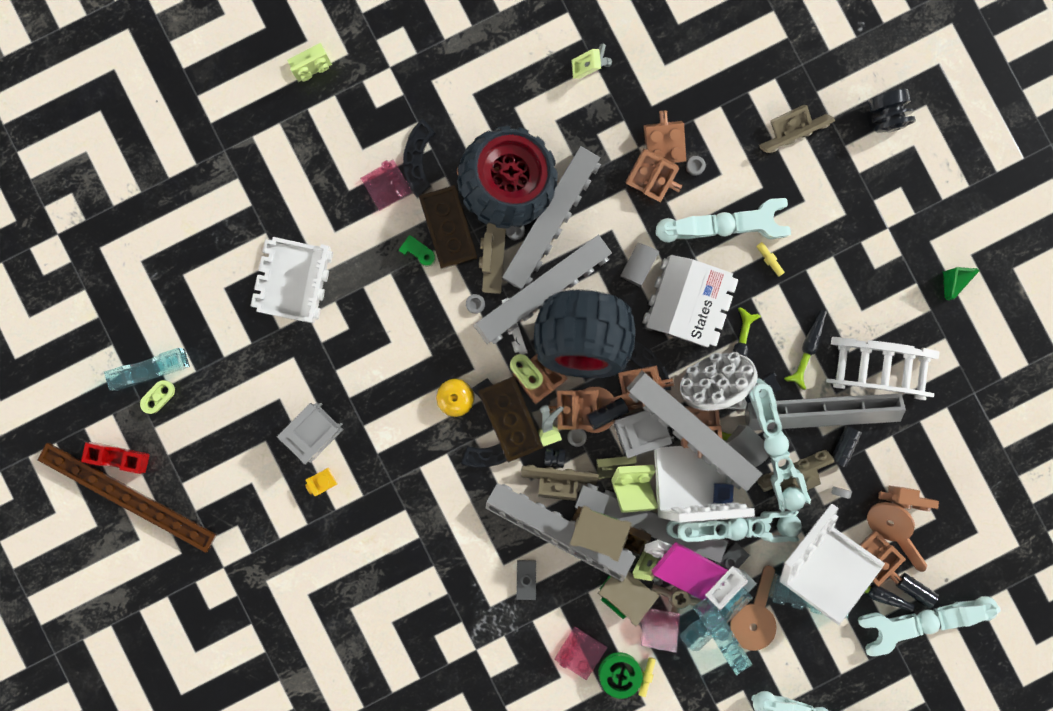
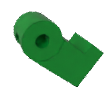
[399,235,436,267]

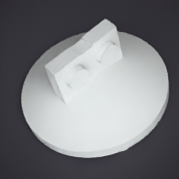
[680,352,758,411]

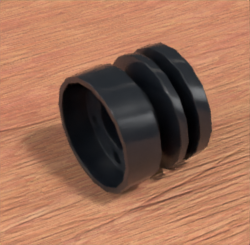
[868,89,916,133]

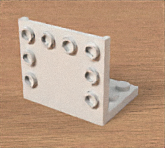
[654,446,755,522]
[780,504,885,625]

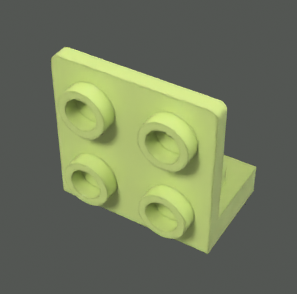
[287,43,332,82]
[611,465,658,513]

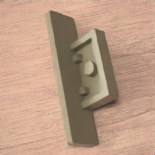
[759,105,835,153]
[479,223,506,294]
[757,450,834,493]
[521,465,599,501]

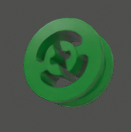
[598,652,643,699]

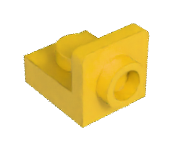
[305,467,338,496]

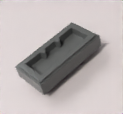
[716,542,750,570]
[517,560,536,600]

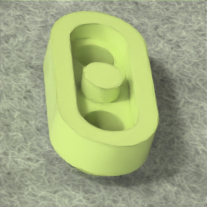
[510,354,543,390]
[140,380,175,414]

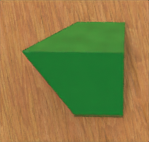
[943,267,980,301]

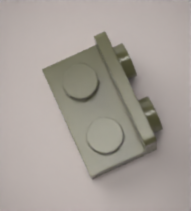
[596,456,637,479]

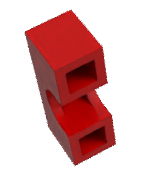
[81,442,150,474]

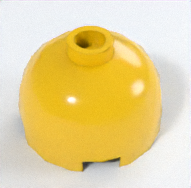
[436,379,475,417]

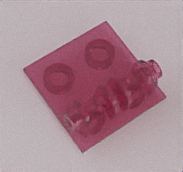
[361,160,412,211]
[640,608,680,653]
[554,627,607,680]

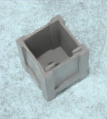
[277,403,343,464]
[614,410,674,458]

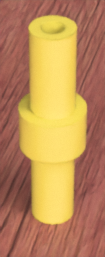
[756,242,785,277]
[638,657,656,697]

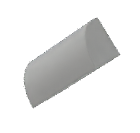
[620,243,659,287]
[726,425,769,467]

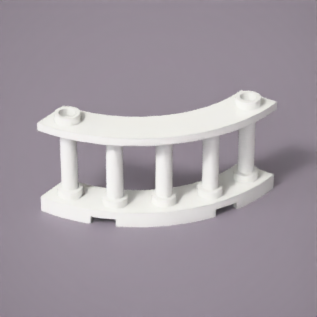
[826,337,939,400]

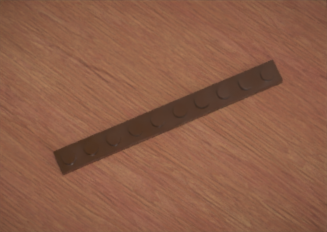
[37,443,217,553]

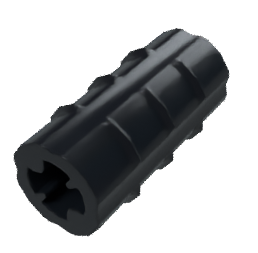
[586,397,629,430]
[832,426,862,468]
[896,572,939,609]

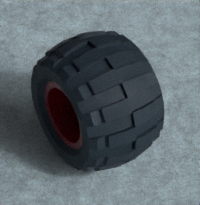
[457,126,558,229]
[534,290,635,378]

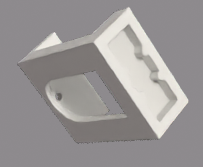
[706,566,757,611]

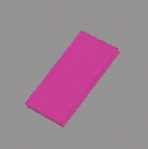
[651,542,728,603]

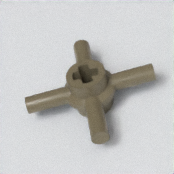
[651,584,709,626]

